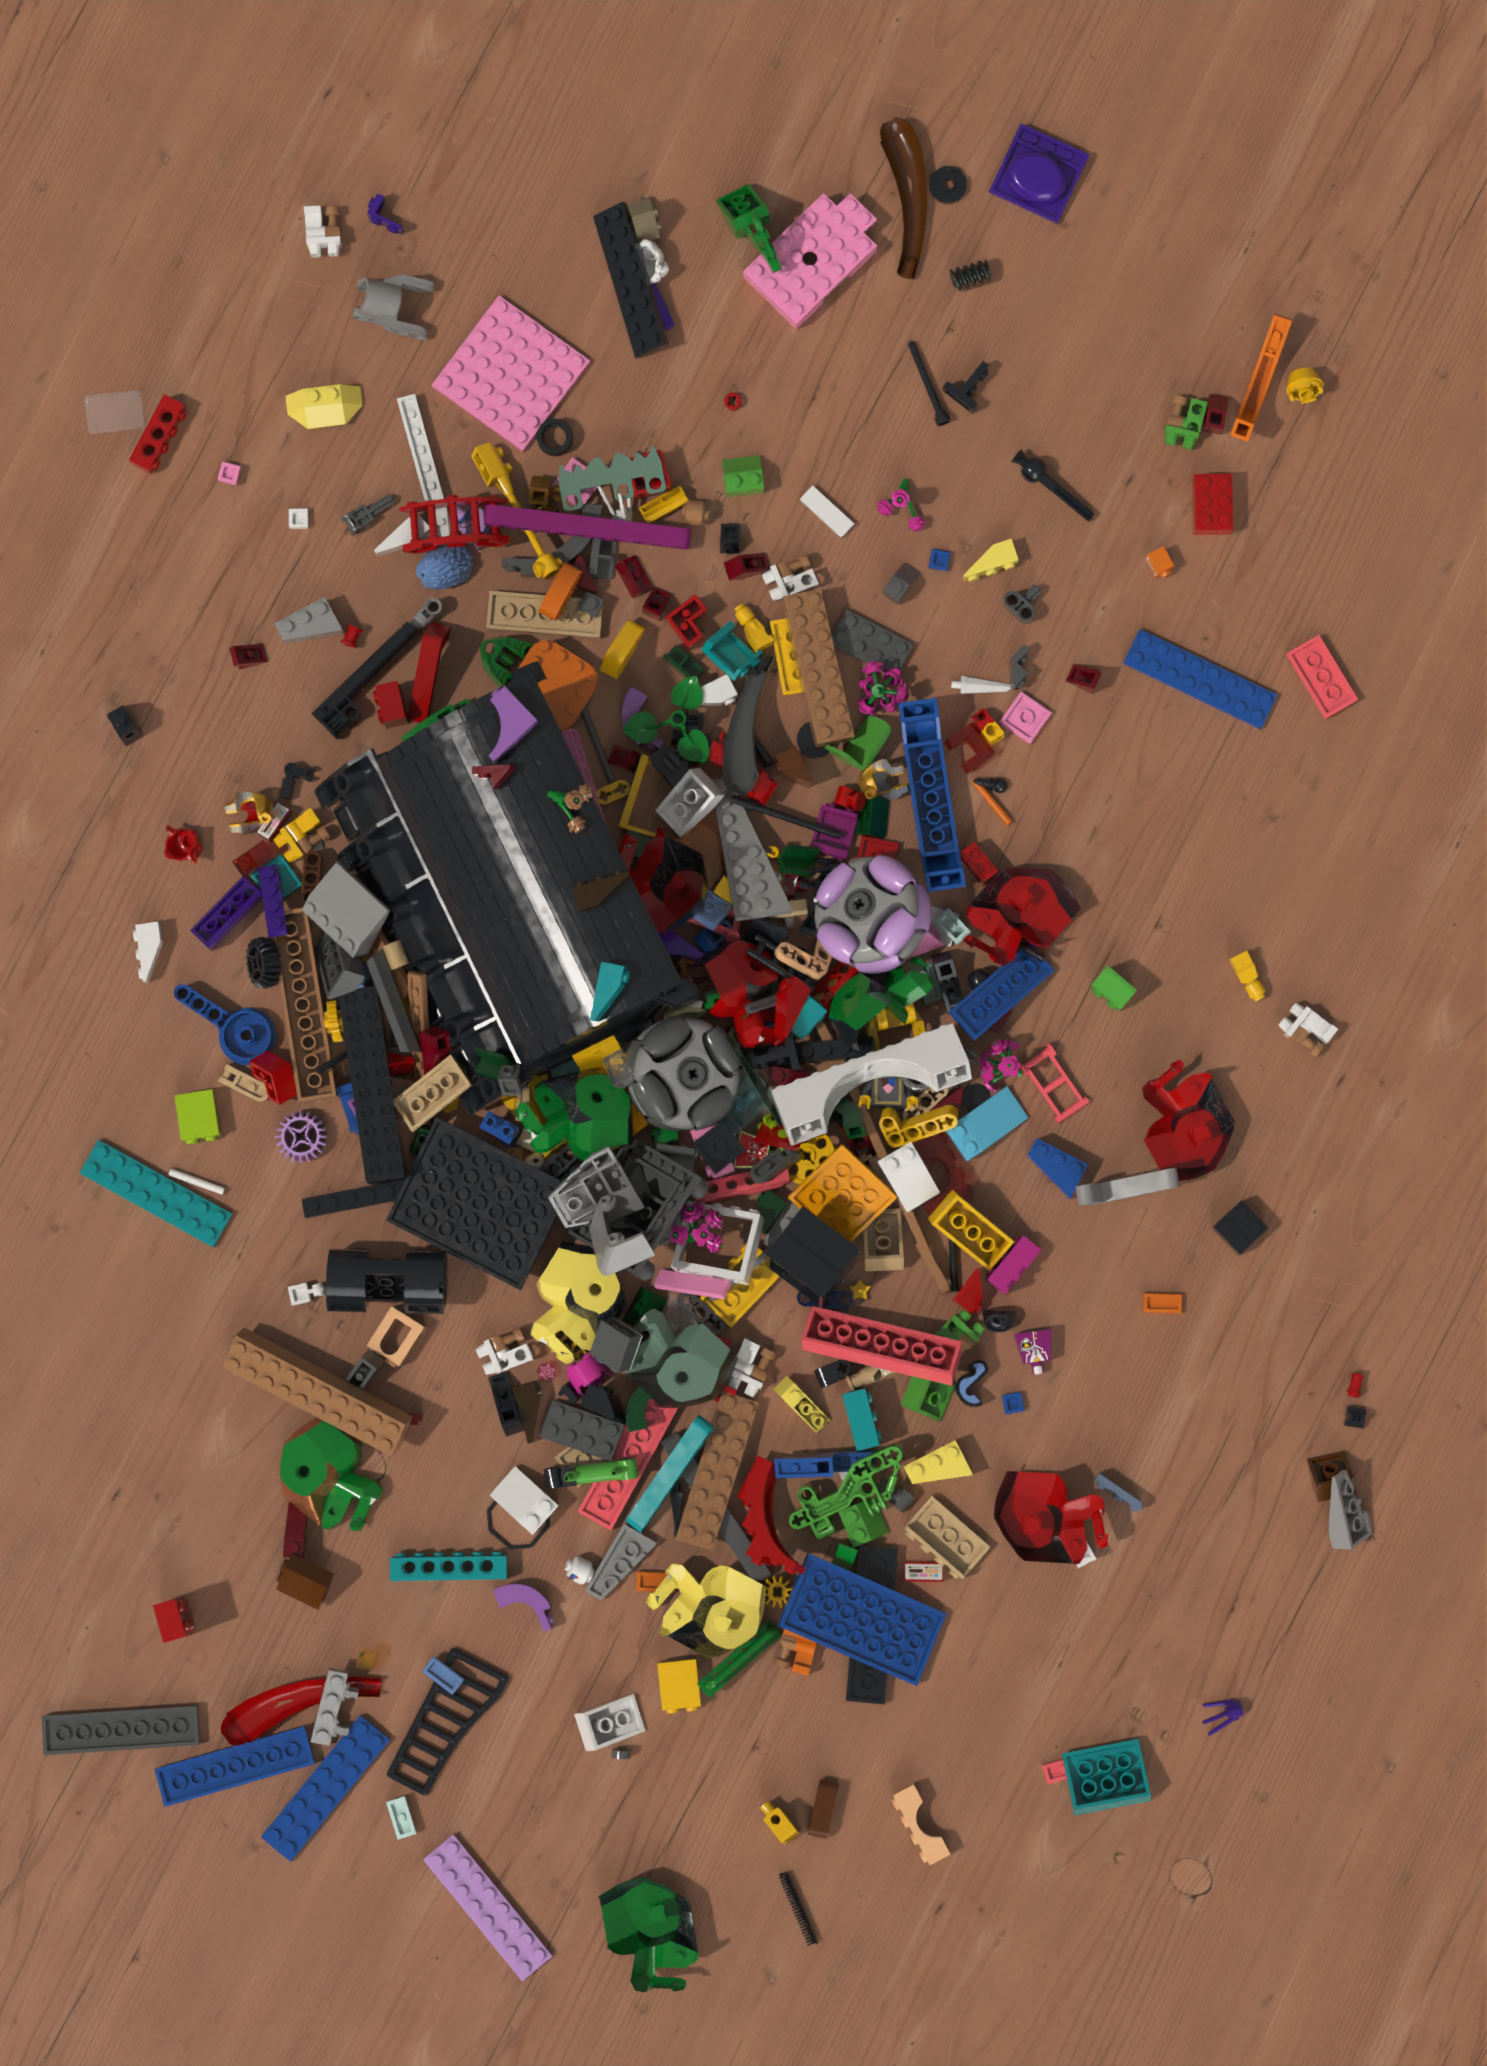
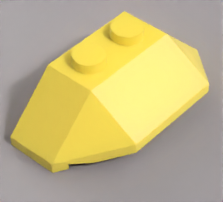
[286,384,363,429]

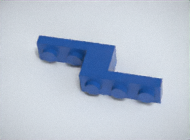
[775,1450,876,1478]

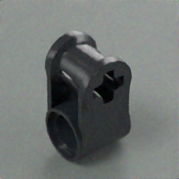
[814,1359,852,1388]

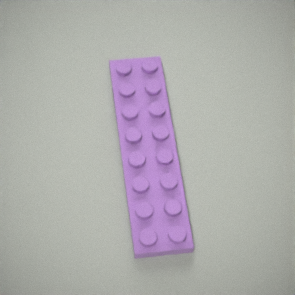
[423,1834,553,1981]

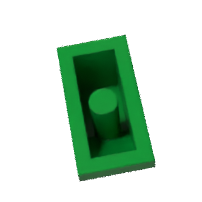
[832,1543,858,1571]

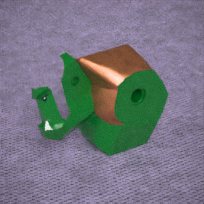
[280,1417,384,1531]

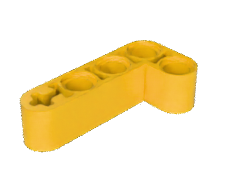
[879,1105,958,1148]

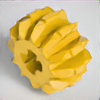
[764,1575,793,1608]

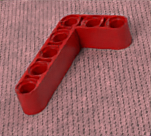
[407,622,451,723]

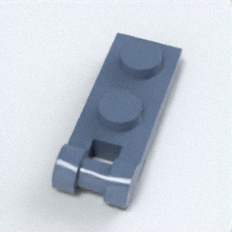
[1094,1473,1142,1512]

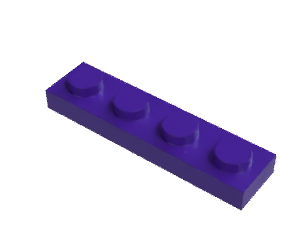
[258,865,288,938]

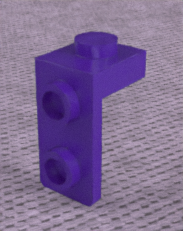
[367,193,404,234]

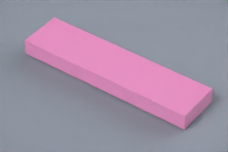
[654,1269,731,1299]

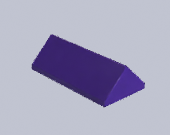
[190,876,263,951]

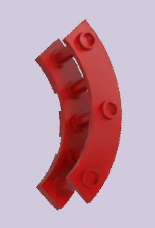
[399,495,510,554]

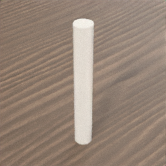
[169,1168,225,1195]

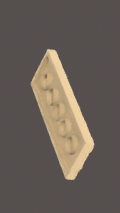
[486,591,603,639]

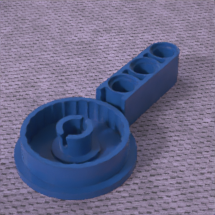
[174,984,277,1065]

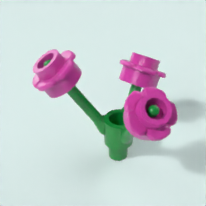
[877,479,926,532]

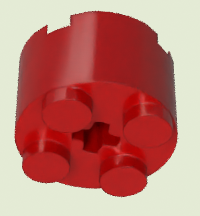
[745,770,779,806]

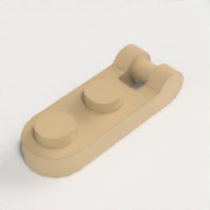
[217,1064,268,1102]

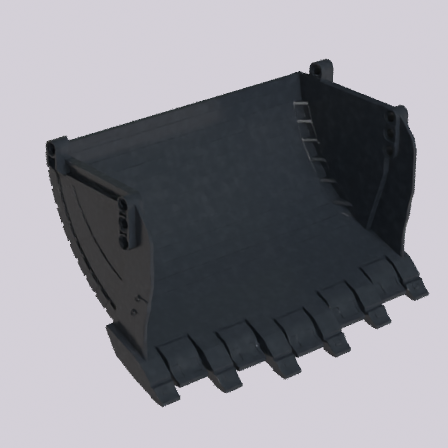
[314,661,700,1115]

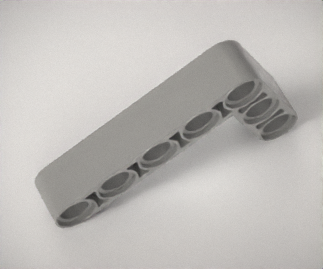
[1075,1168,1180,1206]

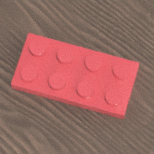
[1286,635,1358,720]

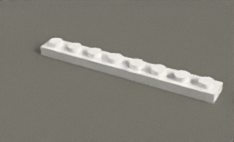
[397,394,451,537]

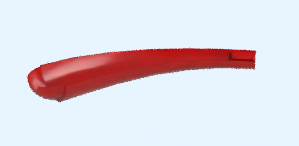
[221,1677,382,1745]

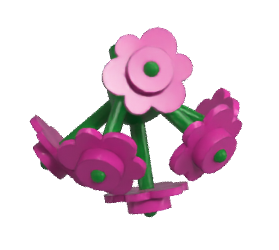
[979,1039,1023,1093]

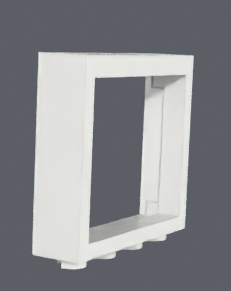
[671,1200,765,1285]

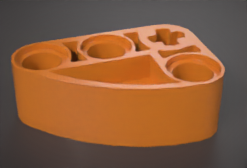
[538,562,583,621]

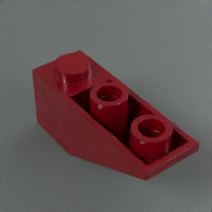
[419,1026,451,1075]

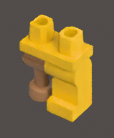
[273,808,331,863]

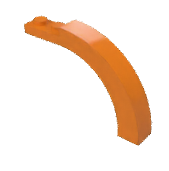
[1230,313,1293,442]

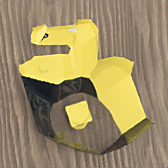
[646,1564,766,1659]

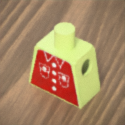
[734,1131,773,1169]

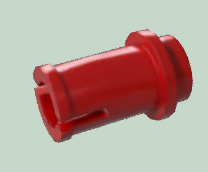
[1346,1373,1364,1398]

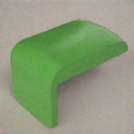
[825,715,891,770]

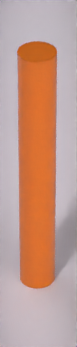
[971,777,1013,826]

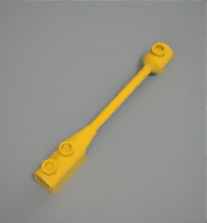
[471,442,563,580]

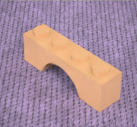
[891,1783,951,1865]

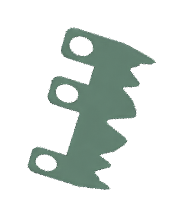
[559,445,666,511]

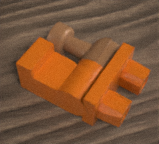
[774,1629,817,1676]

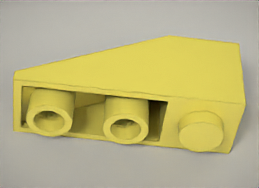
[963,539,1019,582]
[773,1376,830,1433]

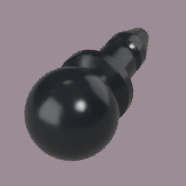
[973,778,1008,793]

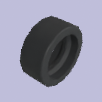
[537,418,573,456]

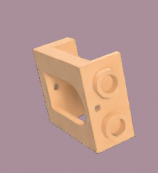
[367,1306,426,1368]

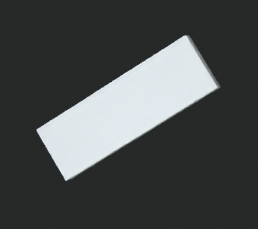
[800,486,854,538]

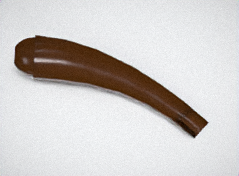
[880,117,927,279]

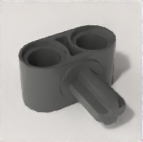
[1003,584,1042,624]

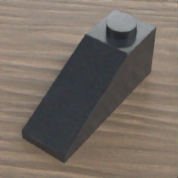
[930,950,963,1015]
[488,1372,524,1436]

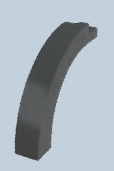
[502,504,603,578]

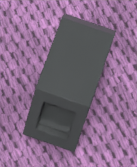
[1009,644,1030,691]

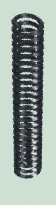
[779,1872,818,1946]

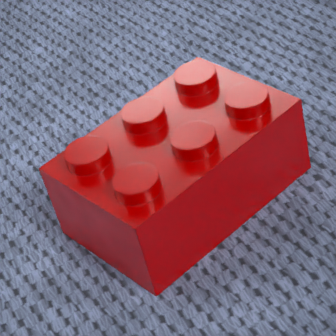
[1192,474,1234,535]
[153,1597,195,1643]

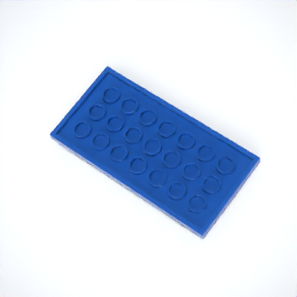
[777,1553,946,1686]

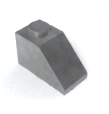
[883,563,920,605]

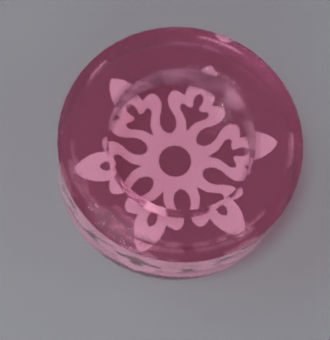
[537,1362,557,1382]

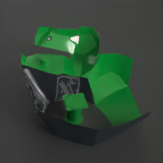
[515,1070,634,1162]
[598,1877,699,1992]

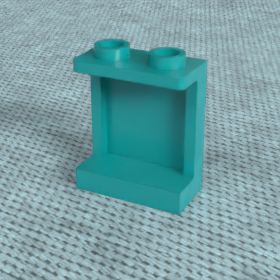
[701,620,763,681]

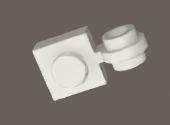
[288,1283,326,1306]

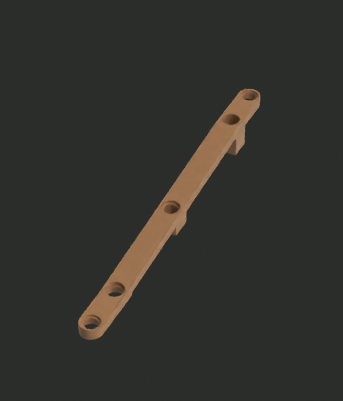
[813,1020,951,1295]

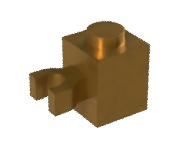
[528,475,562,505]

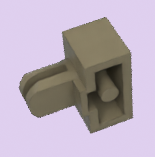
[628,196,662,243]

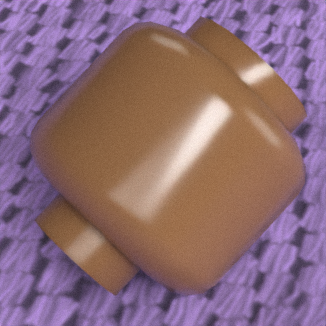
[682,500,710,526]

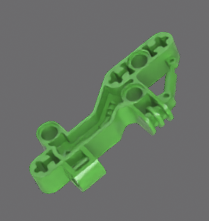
[789,1443,904,1540]

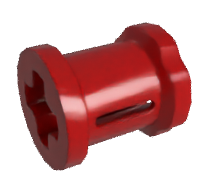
[340,624,363,649]

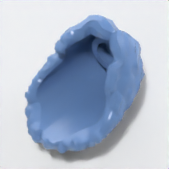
[416,545,474,590]

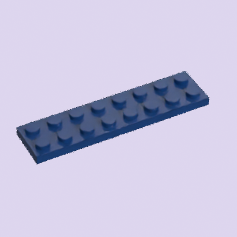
[1123,629,1277,730]
[261,1715,391,1862]
[154,1726,315,1807]

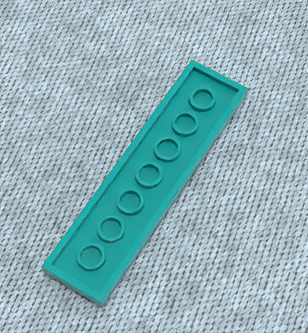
[80,1140,232,1248]

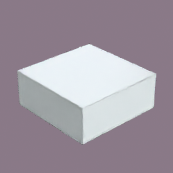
[289,508,309,529]

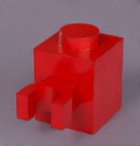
[707,731,725,769]

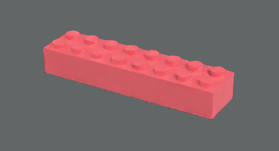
[801,1306,962,1386]

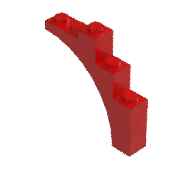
[737,1456,806,1575]

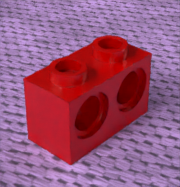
[960,842,998,886]

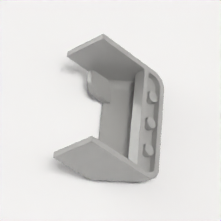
[590,1185,655,1276]

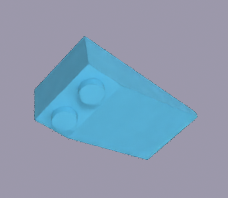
[945,1086,1028,1161]

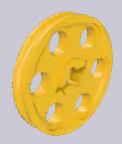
[783,1134,836,1185]

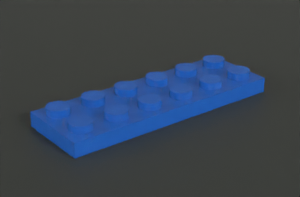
[948,943,1055,1041]

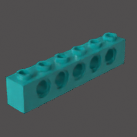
[390,1552,508,1581]

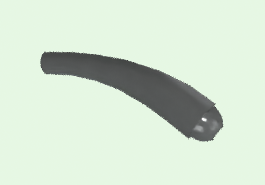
[722,652,776,795]

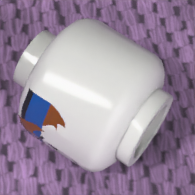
[564,1556,595,1585]

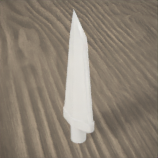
[951,676,1011,694]

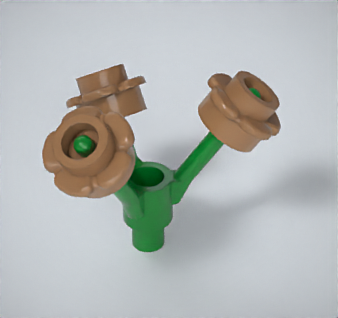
[547,783,593,834]

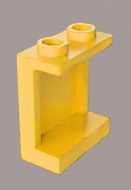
[657,1658,701,1713]

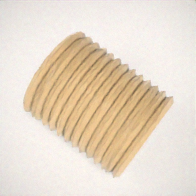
[382,940,410,970]

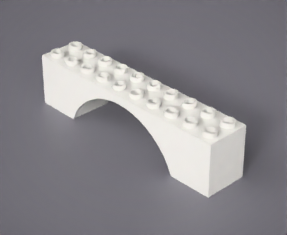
[771,1023,972,1146]

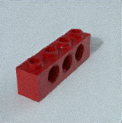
[129,394,187,474]

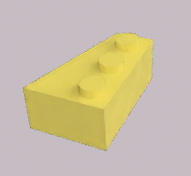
[903,1440,973,1484]

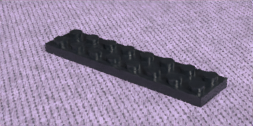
[593,202,669,358]
[846,1545,898,1705]

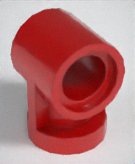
[833,786,866,811]

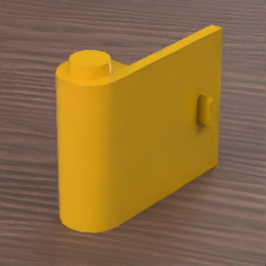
[572,1035,625,1082]

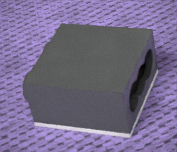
[589,1317,643,1373]

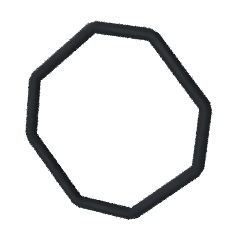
[487,1501,550,1550]

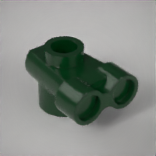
[409,1125,431,1155]

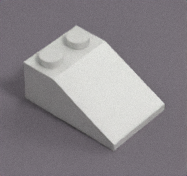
[655,768,725,837]
[877,1142,940,1212]
[490,1466,559,1535]
[574,1694,646,1751]

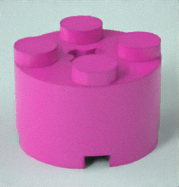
[566,1352,611,1395]

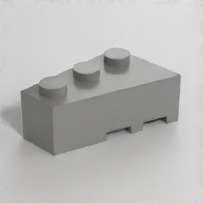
[274,597,345,644]

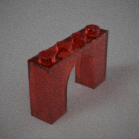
[912,1133,975,1217]

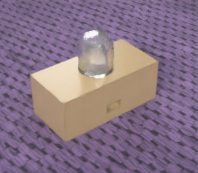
[769,899,808,930]

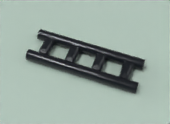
[746,933,818,994]

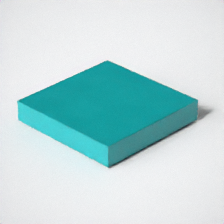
[250,854,302,900]

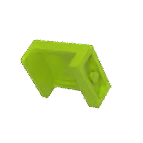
[174,1089,221,1145]

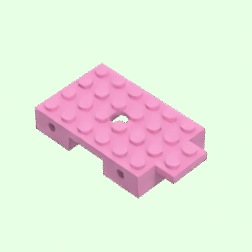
[743,193,877,330]

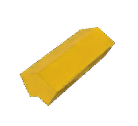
[638,485,689,524]

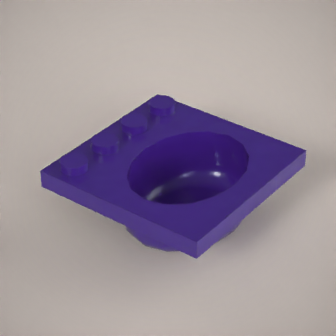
[989,123,1089,224]

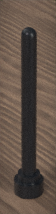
[908,341,951,427]

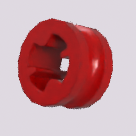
[724,393,742,411]

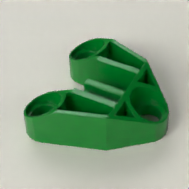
[480,636,534,687]

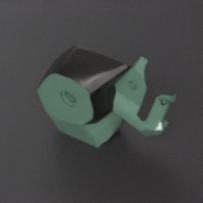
[624,1308,738,1408]

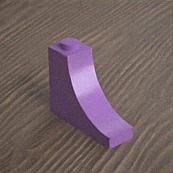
[489,686,538,763]

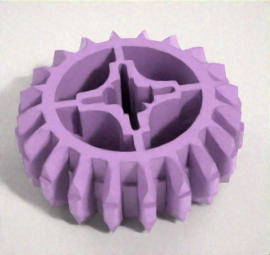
[275,1111,328,1163]

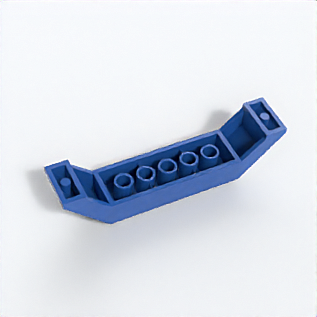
[898,698,966,893]

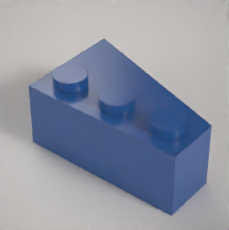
[1026,1138,1088,1200]

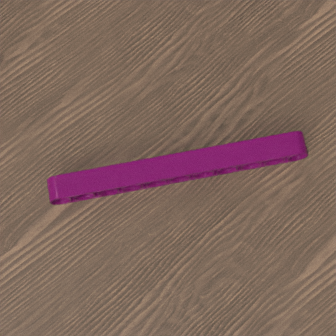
[484,505,692,550]

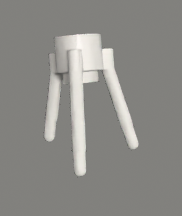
[598,485,633,522]

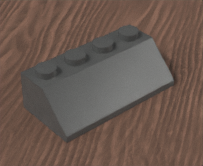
[315,932,365,999]

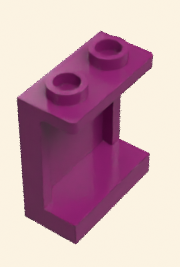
[810,803,858,861]

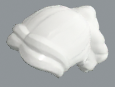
[639,239,669,284]

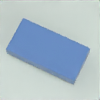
[422,1656,464,1695]

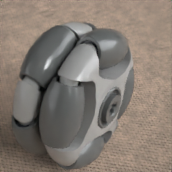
[622,1015,741,1131]

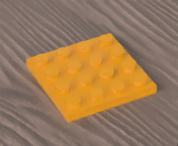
[788,1143,897,1242]

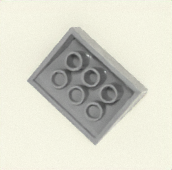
[302,862,390,958]

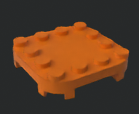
[508,640,598,731]

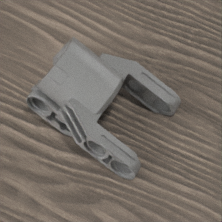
[352,274,435,340]

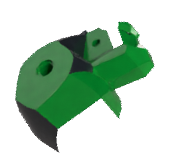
[829,956,933,1052]

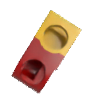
[971,708,1005,747]

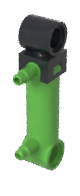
[544,1458,639,1489]

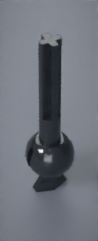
[1011,449,1094,522]

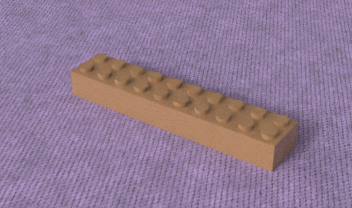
[272,908,339,1104]
[223,1328,413,1457]

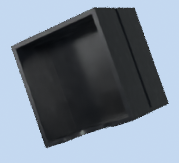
[765,1206,860,1308]

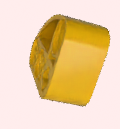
[600,619,645,680]

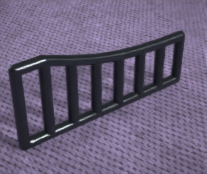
[387,1648,509,1796]

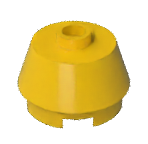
[1286,367,1324,404]

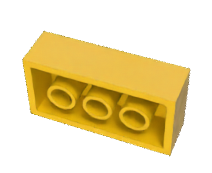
[928,1190,1014,1271]

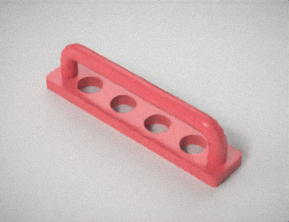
[695,1167,790,1204]

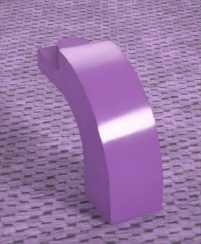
[622,686,664,751]
[493,1583,554,1632]

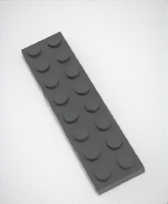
[42,1705,200,1755]

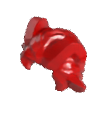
[164,825,204,864]

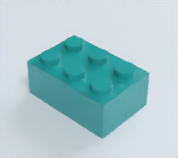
[842,1389,882,1451]

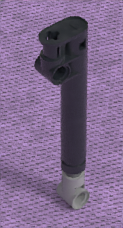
[311,598,443,740]

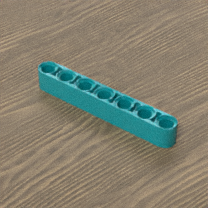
[625,1415,715,1533]

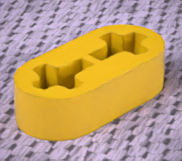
[596,780,630,806]

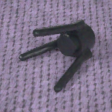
[804,858,840,887]

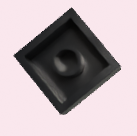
[1212,1200,1268,1256]

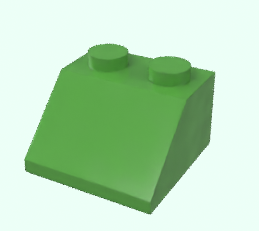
[722,455,764,497]
[1090,965,1137,1011]
[900,1376,955,1422]
[838,1498,889,1548]

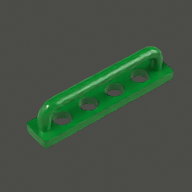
[697,1621,781,1698]

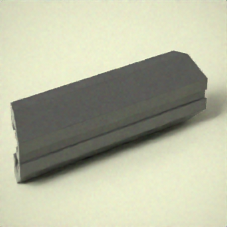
[367,948,421,1052]

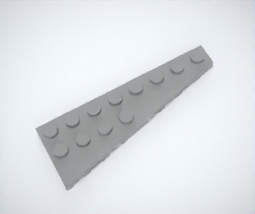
[711,778,792,921]

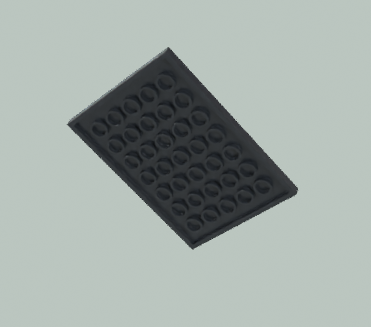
[386,1117,563,1290]

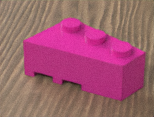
[986,1235,1041,1295]

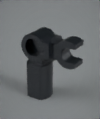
[279,763,315,800]

